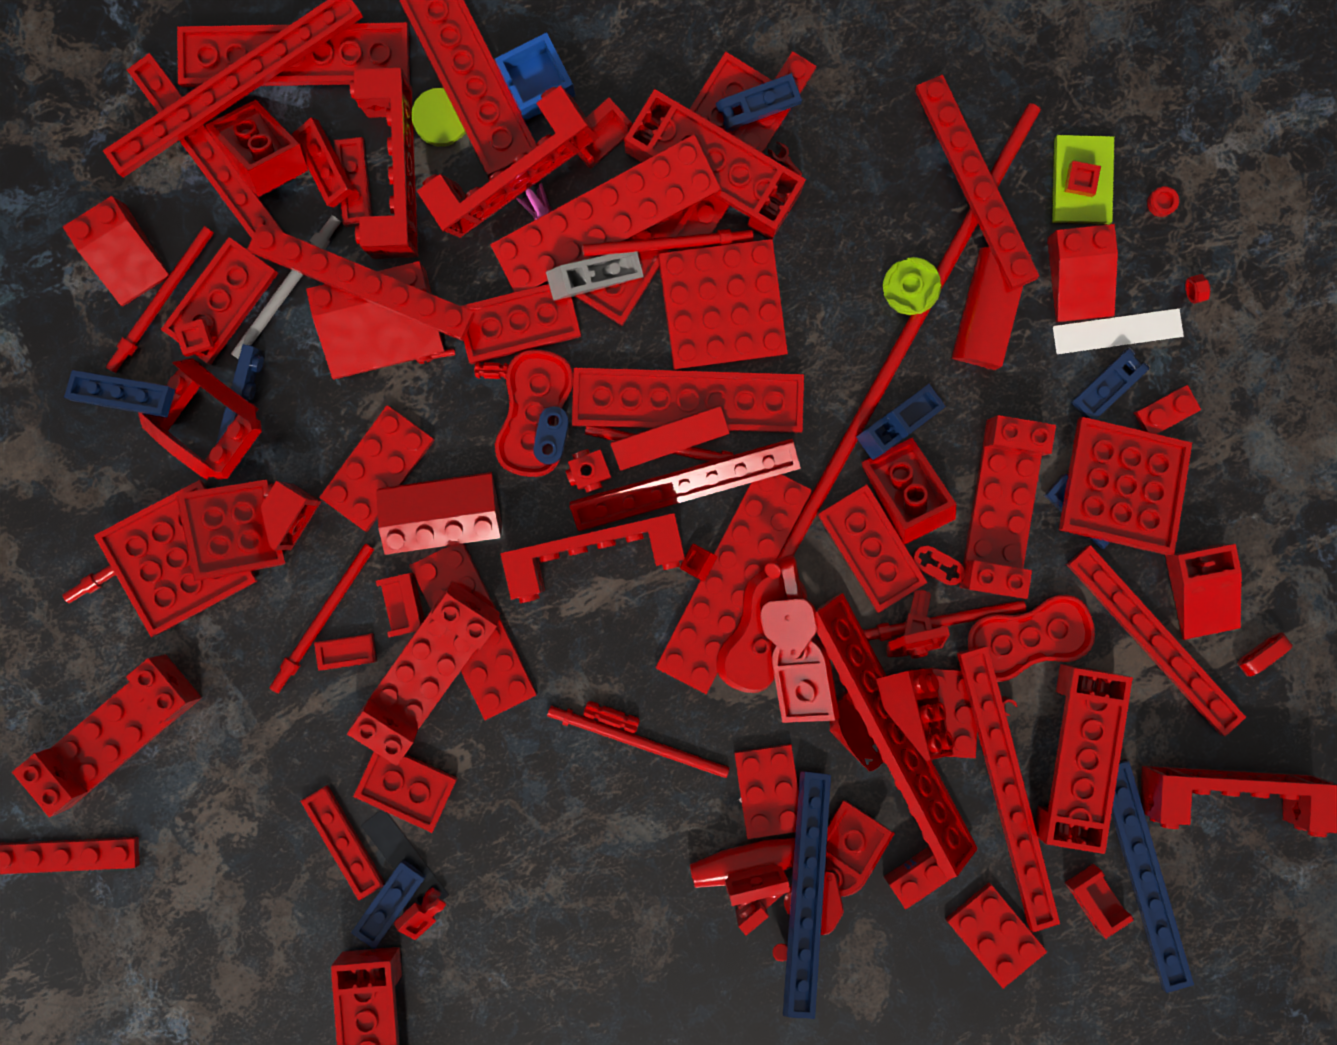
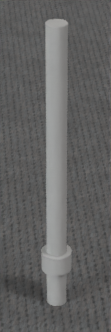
[231,215,341,359]

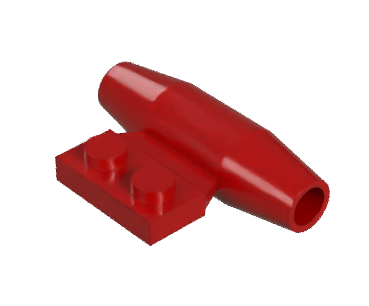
[690,838,795,906]

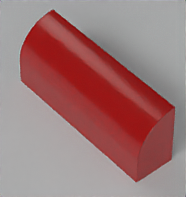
[951,247,1031,370]

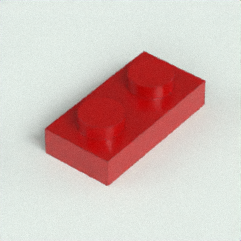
[1134,385,1201,434]

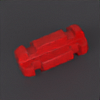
[474,362,509,379]

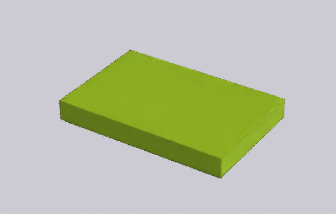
[1052,135,1114,224]

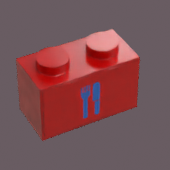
[884,846,952,910]

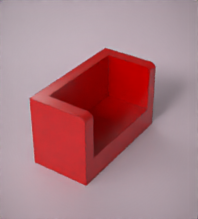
[577,98,632,169]
[376,573,425,638]
[1065,864,1134,939]

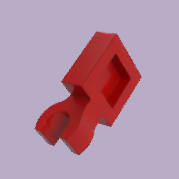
[394,888,446,940]

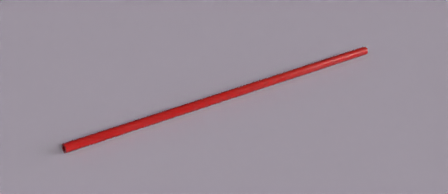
[777,103,1041,559]

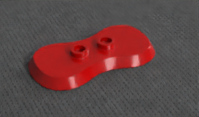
[495,350,573,477]
[716,570,807,693]
[968,595,1095,682]

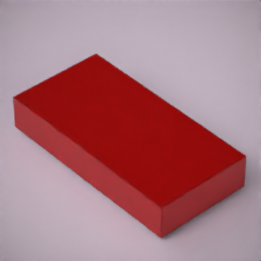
[314,633,377,671]

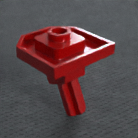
[886,590,950,659]

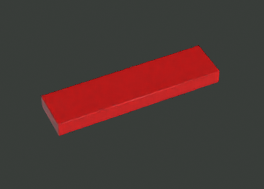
[611,405,730,471]
[300,785,385,900]

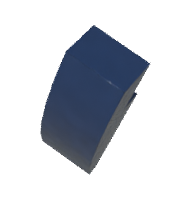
[856,384,946,460]

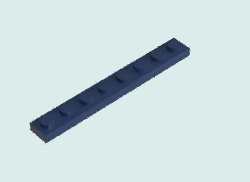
[1111,759,1194,993]
[783,772,831,1019]

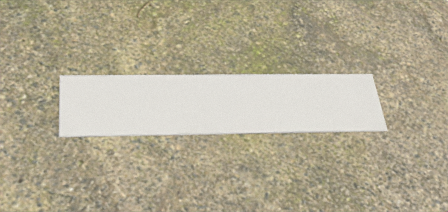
[1053,309,1184,354]

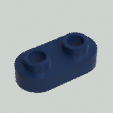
[533,406,569,465]

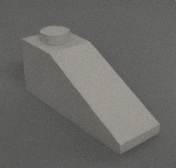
[546,252,644,301]

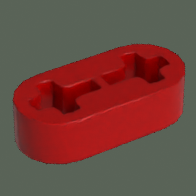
[912,546,965,585]
[1237,632,1293,677]

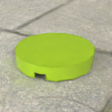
[412,88,466,147]
[883,257,941,315]

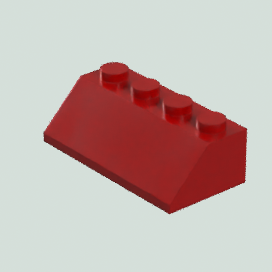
[376,472,502,555]

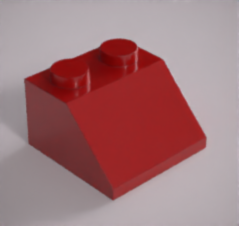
[260,481,322,550]

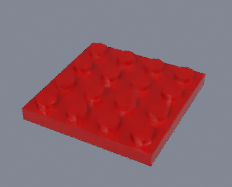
[658,239,788,370]
[1059,417,1192,556]
[94,480,258,637]

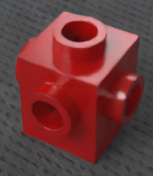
[565,449,612,493]

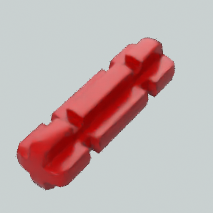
[584,701,640,733]

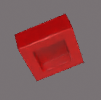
[1064,161,1101,197]
[174,318,215,357]
[679,543,718,582]

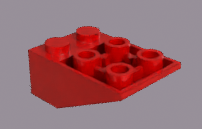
[1165,544,1242,640]
[876,668,954,761]

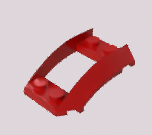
[138,358,262,480]

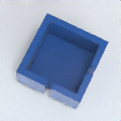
[495,32,575,121]

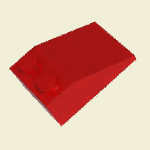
[205,100,308,197]
[63,196,170,306]
[1047,224,1118,322]
[862,438,957,545]

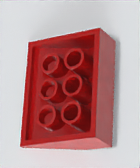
[306,261,445,380]

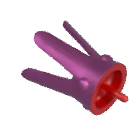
[516,183,553,220]

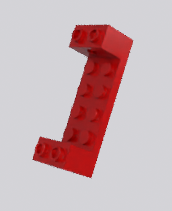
[350,68,418,259]
[417,85,599,238]
[624,89,806,239]
[959,415,1056,599]
[500,513,685,603]
[347,581,501,766]
[12,654,202,818]
[1035,664,1133,854]
[1140,766,1337,837]
[331,947,402,1045]

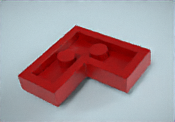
[735,893,785,935]

